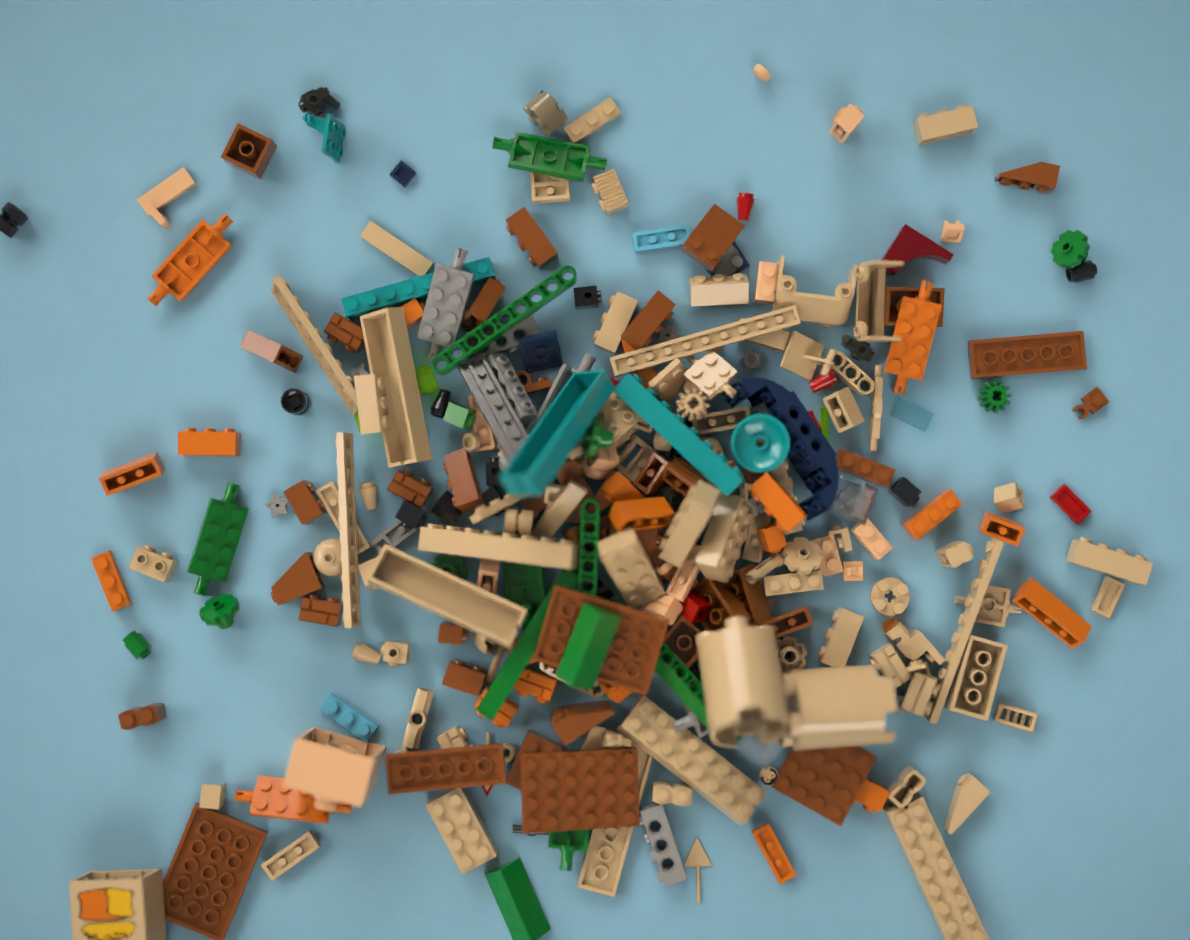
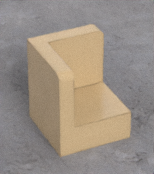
[994,482,1024,513]
[199,782,226,809]

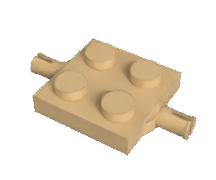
[683,350,739,400]
[954,583,1022,627]

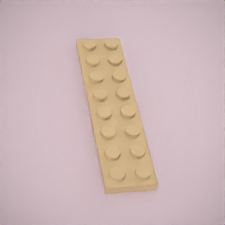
[271,275,358,417]
[577,736,653,897]

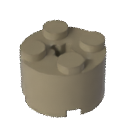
[523,91,568,138]

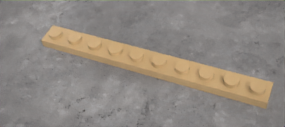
[610,305,801,377]
[335,433,361,628]
[925,538,1004,724]

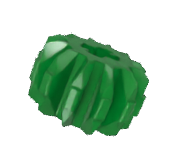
[977,380,1012,413]

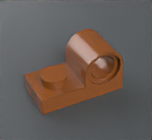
[516,371,552,394]

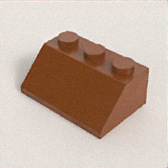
[884,287,945,327]
[718,563,772,626]

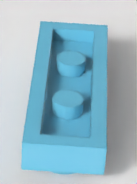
[632,224,690,253]
[319,693,378,742]

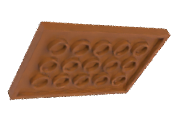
[533,584,669,695]
[520,747,639,834]
[163,802,269,940]

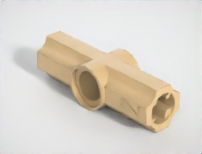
[402,687,434,749]

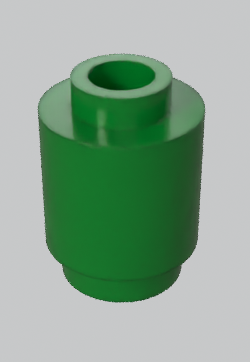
[123,630,152,660]

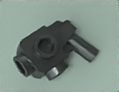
[298,87,341,117]
[841,335,875,362]
[660,485,685,519]

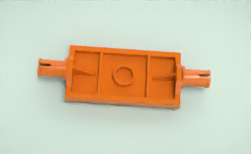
[147,213,234,307]
[884,279,942,395]
[234,775,352,824]

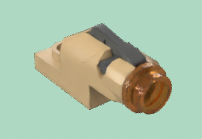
[881,616,945,665]

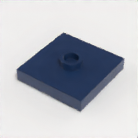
[518,330,563,373]

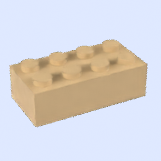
[658,480,720,568]
[695,493,753,583]
[597,527,665,608]
[944,635,1008,721]
[425,787,498,875]

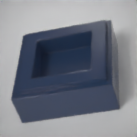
[389,160,417,188]

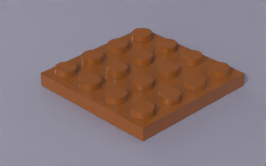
[771,746,877,826]

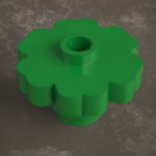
[1051,230,1090,268]
[583,417,614,457]
[431,553,468,581]
[199,594,240,629]

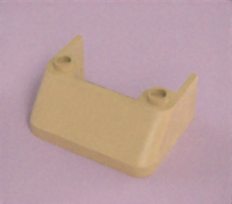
[772,255,858,326]
[853,260,904,342]

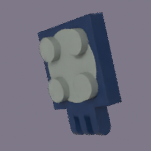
[705,241,750,277]

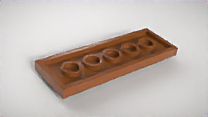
[967,331,1087,379]
[385,743,506,794]

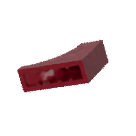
[881,224,954,276]

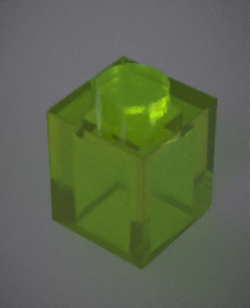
[416,365,440,396]

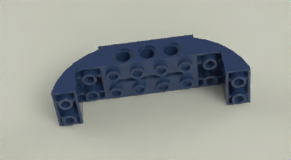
[721,377,839,521]

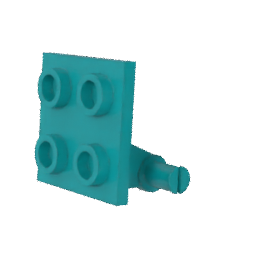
[303,113,346,163]

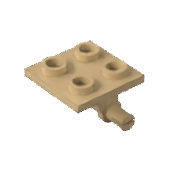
[780,331,837,381]
[595,392,642,448]
[581,726,632,750]

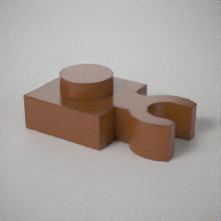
[1072,387,1109,420]

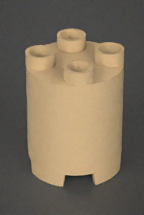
[695,616,790,748]
[779,664,897,750]

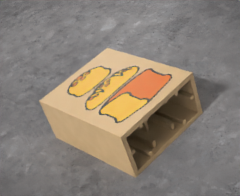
[69,868,167,940]

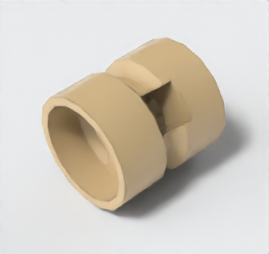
[503,508,534,536]

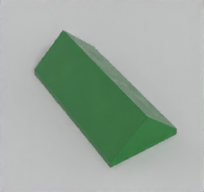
[556,602,621,690]
[484,857,551,940]

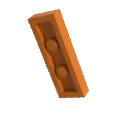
[91,551,132,612]
[751,822,797,884]

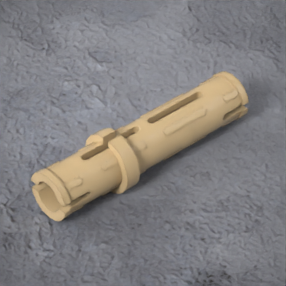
[745,547,785,584]

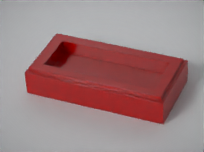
[1049,484,1092,525]

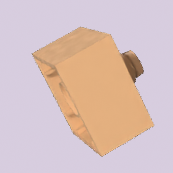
[283,727,386,812]

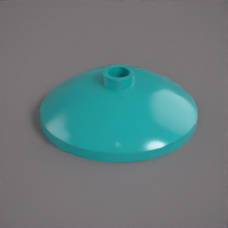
[731,414,790,473]

